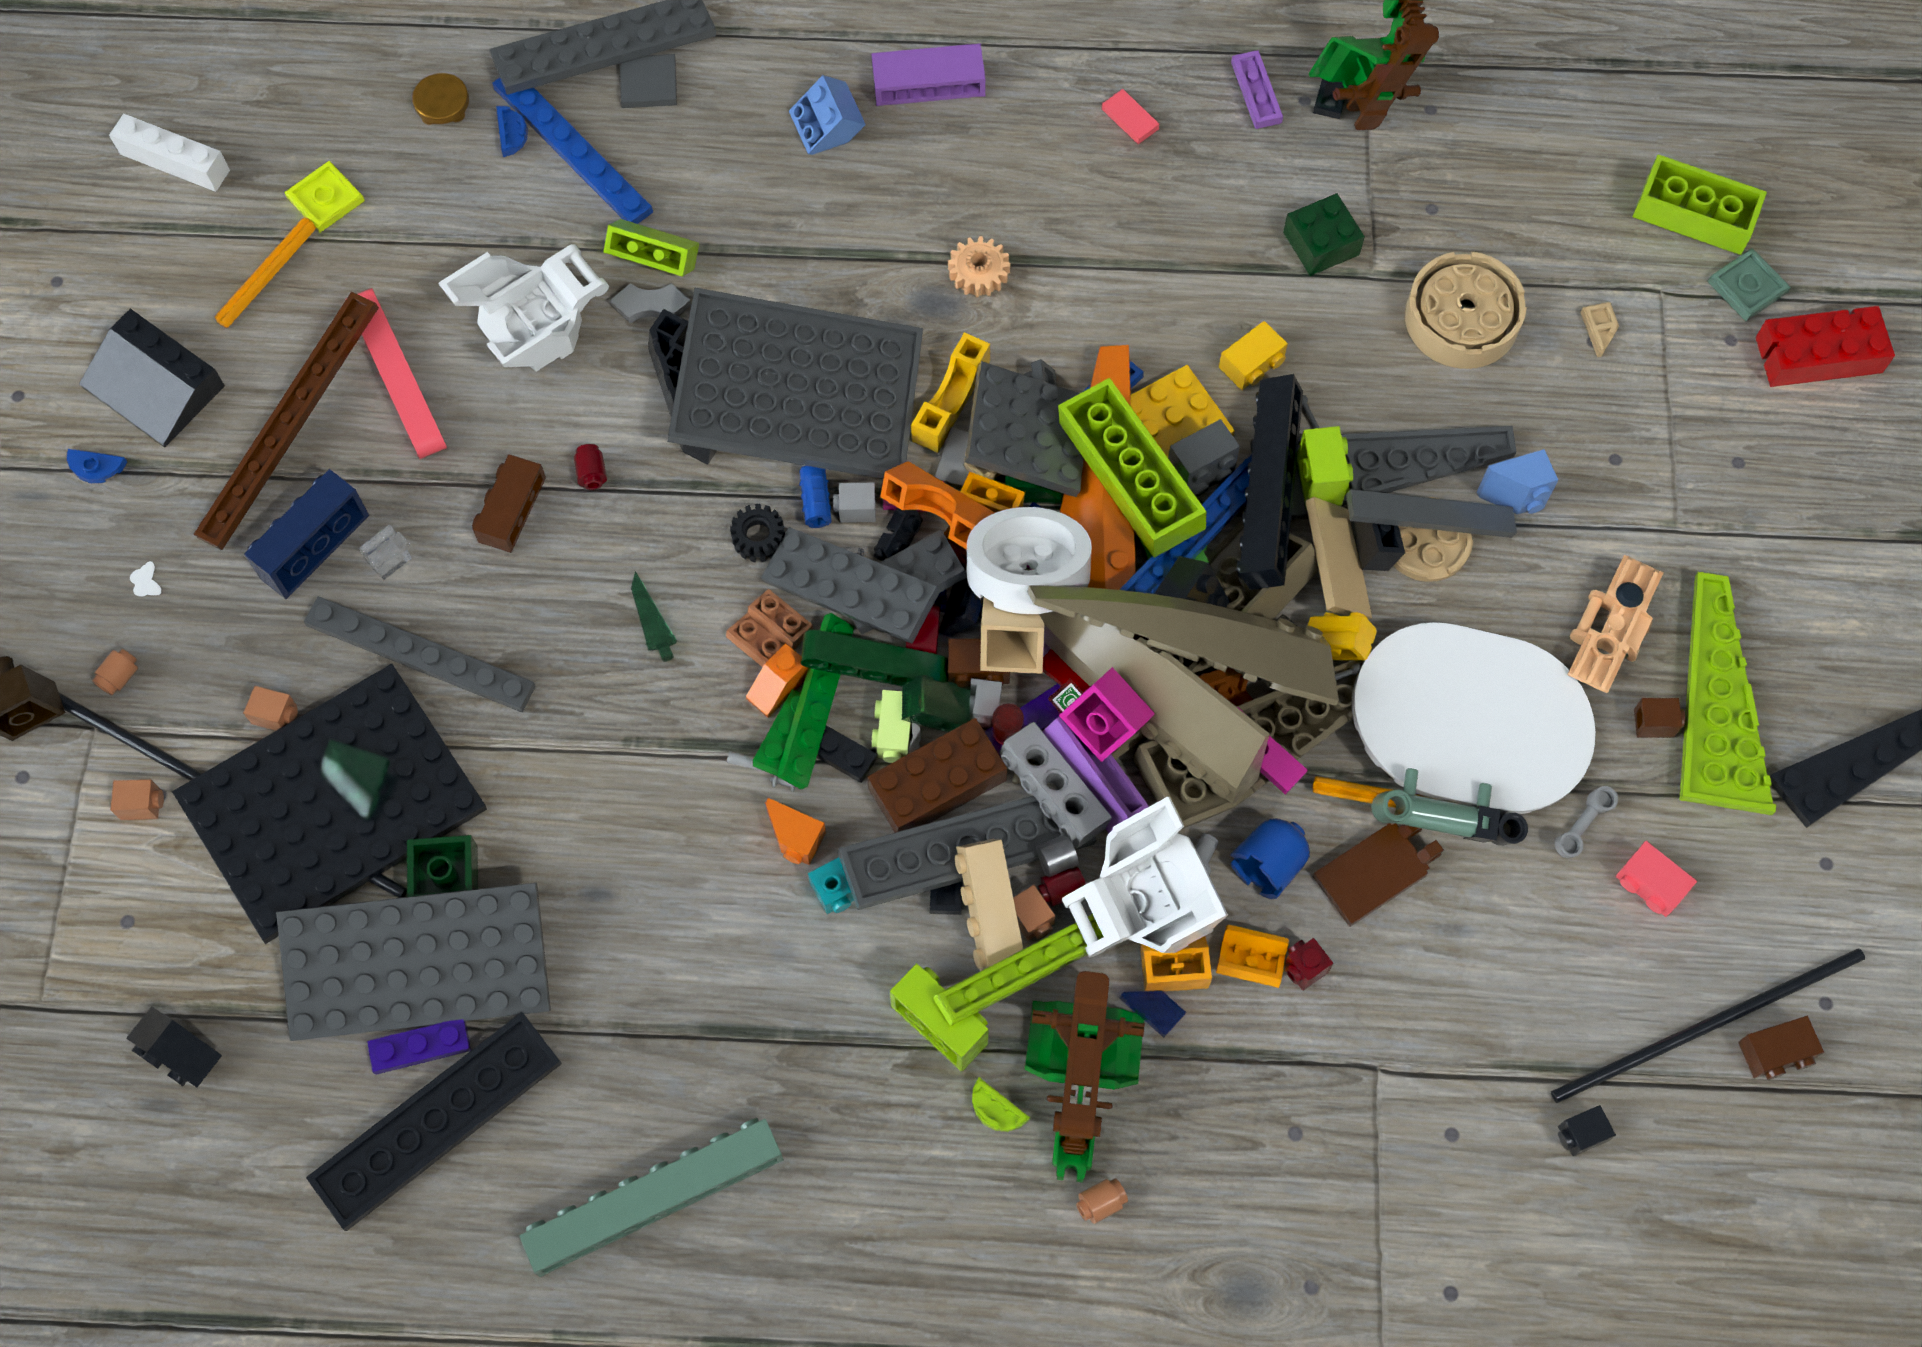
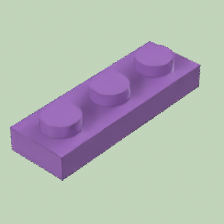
[1231,50,1283,129]

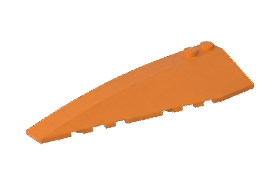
[1060,345,1137,590]

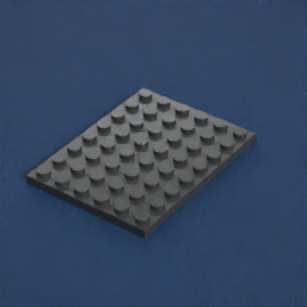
[667,287,923,479]

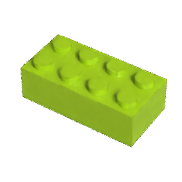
[1632,154,1767,255]

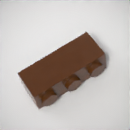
[472,454,546,553]

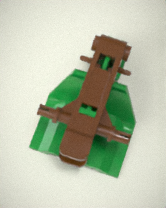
[1309,0,1439,130]
[1025,971,1145,1183]

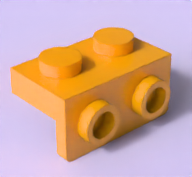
[1216,925,1289,988]

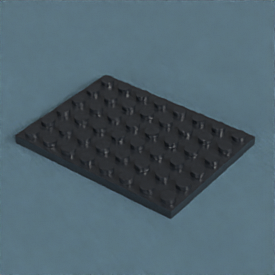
[172,664,487,944]

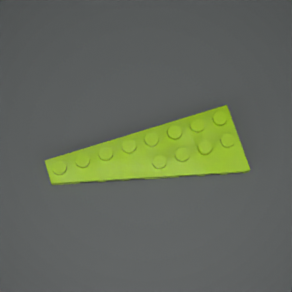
[1679,572,1776,815]

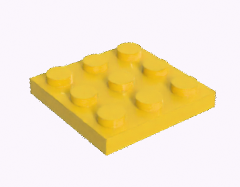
[1131,365,1235,458]

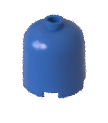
[1230,818,1310,899]

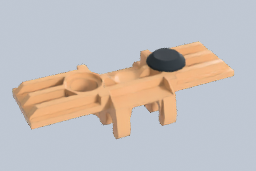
[1567,555,1664,693]

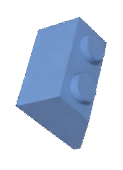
[1477,449,1558,515]

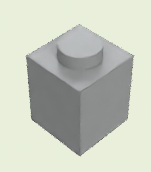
[833,482,876,523]

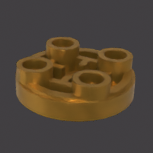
[412,73,469,125]

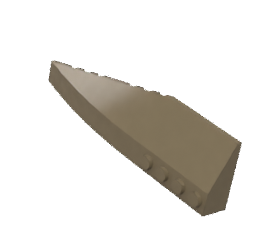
[1024,568,1270,804]

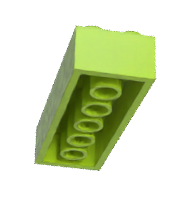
[1058,378,1207,558]

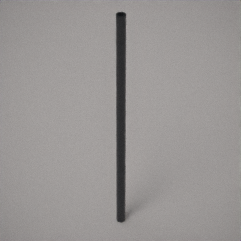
[1551,948,1865,1103]

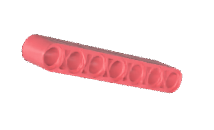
[345,288,447,459]

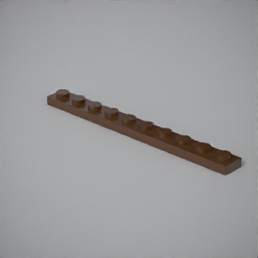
[194,292,379,550]

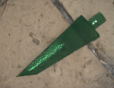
[631,571,677,662]

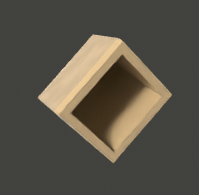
[980,597,1044,674]

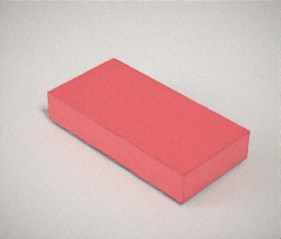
[1102,89,1159,144]

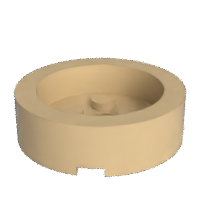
[1405,252,1527,369]

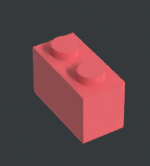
[1615,841,1697,917]

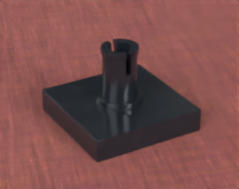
[939,572,984,637]

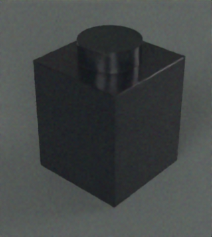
[1558,1105,1616,1157]

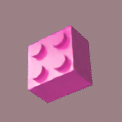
[1059,667,1155,762]

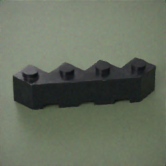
[648,309,717,465]

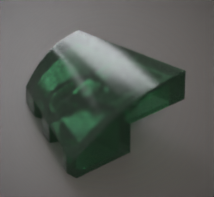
[321,740,390,821]

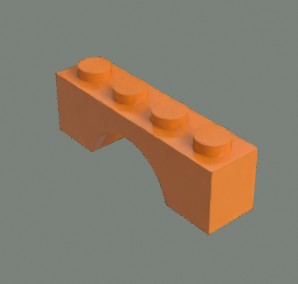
[880,461,995,549]

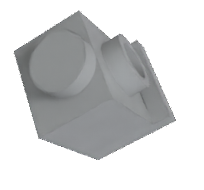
[967,678,1002,729]

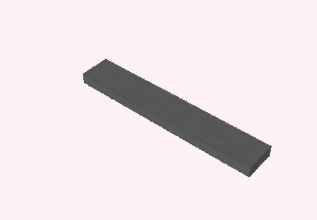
[1346,489,1517,538]

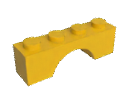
[911,332,990,453]

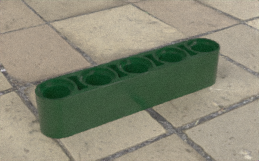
[801,630,948,693]

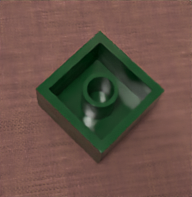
[1283,193,1365,276]
[407,835,478,897]

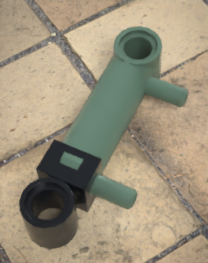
[1371,768,1528,846]

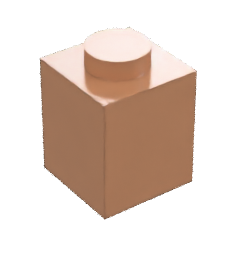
[243,686,298,731]
[110,779,164,820]
[1013,885,1055,941]

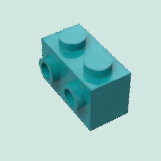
[808,857,854,914]

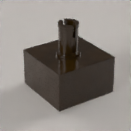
[0,656,66,741]

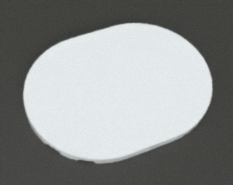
[1352,622,1596,814]

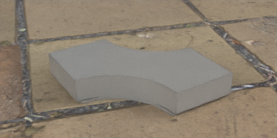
[610,283,691,323]

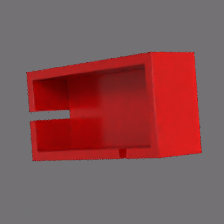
[1755,306,1895,387]

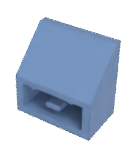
[789,75,866,155]

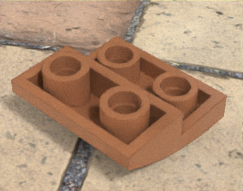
[726,589,813,667]

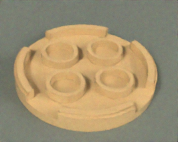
[1394,497,1473,582]

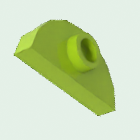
[972,1077,1030,1132]

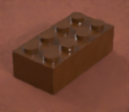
[867,718,1007,833]

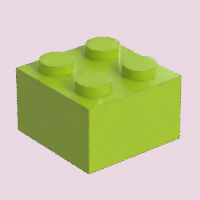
[1297,426,1353,510]

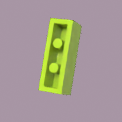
[603,219,699,277]

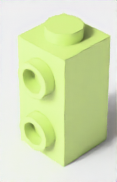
[872,690,914,763]

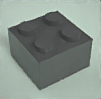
[1168,419,1240,497]

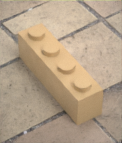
[955,839,1023,971]

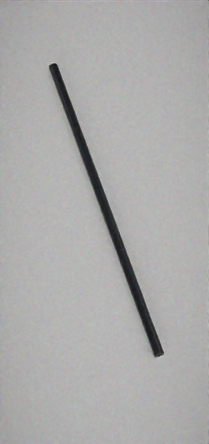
[59,693,407,898]

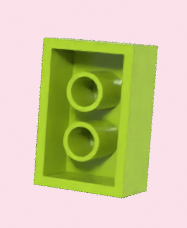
[890,963,989,1072]

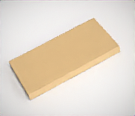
[1306,497,1372,620]

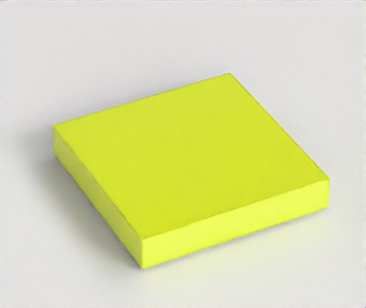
[284,161,365,233]

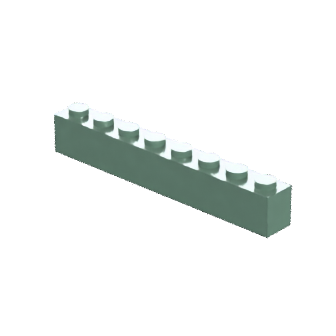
[519,1118,784,1277]

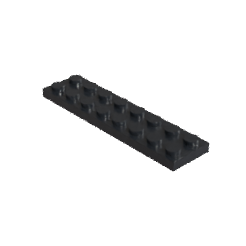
[306,1012,562,1231]

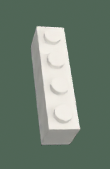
[109,113,230,192]

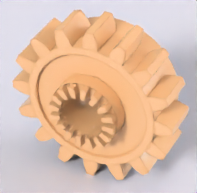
[948,236,1010,297]

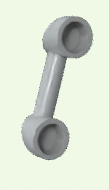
[1554,786,1618,859]

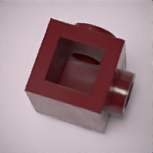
[1284,938,1334,991]

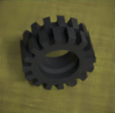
[730,504,785,562]

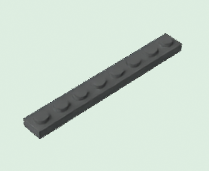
[304,596,536,712]

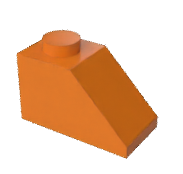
[746,643,808,718]
[765,798,826,865]

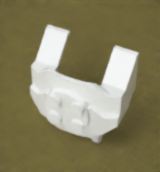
[439,244,609,372]
[1062,797,1228,958]

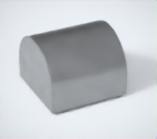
[1036,834,1079,877]

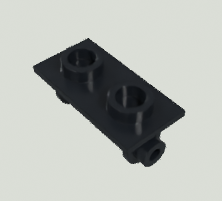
[874,509,923,561]

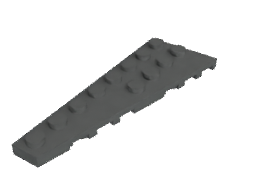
[1291,426,1517,520]

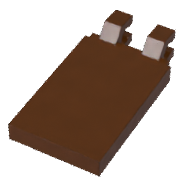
[1312,823,1444,927]

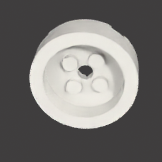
[967,507,1092,614]

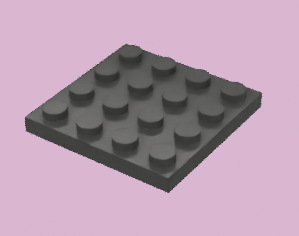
[965,361,1084,497]

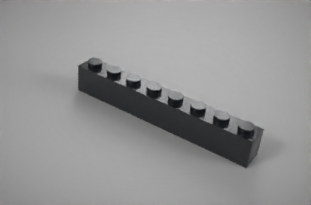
[1237,374,1303,590]

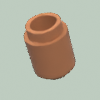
[92,649,138,696]
[1076,1178,1128,1224]

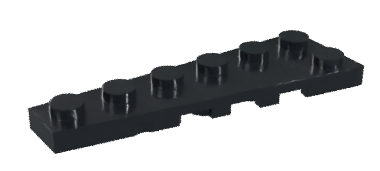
[1770,709,1922,828]

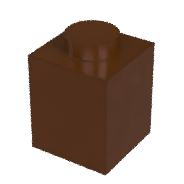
[1634,698,1685,738]

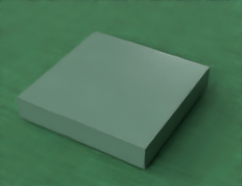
[1707,248,1791,321]

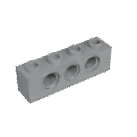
[1000,722,1112,849]

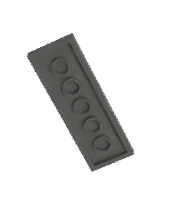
[761,527,941,644]

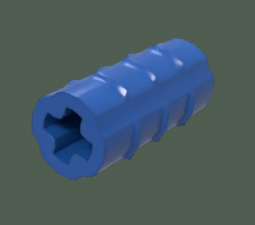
[799,466,831,528]

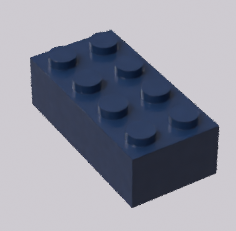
[244,469,370,599]

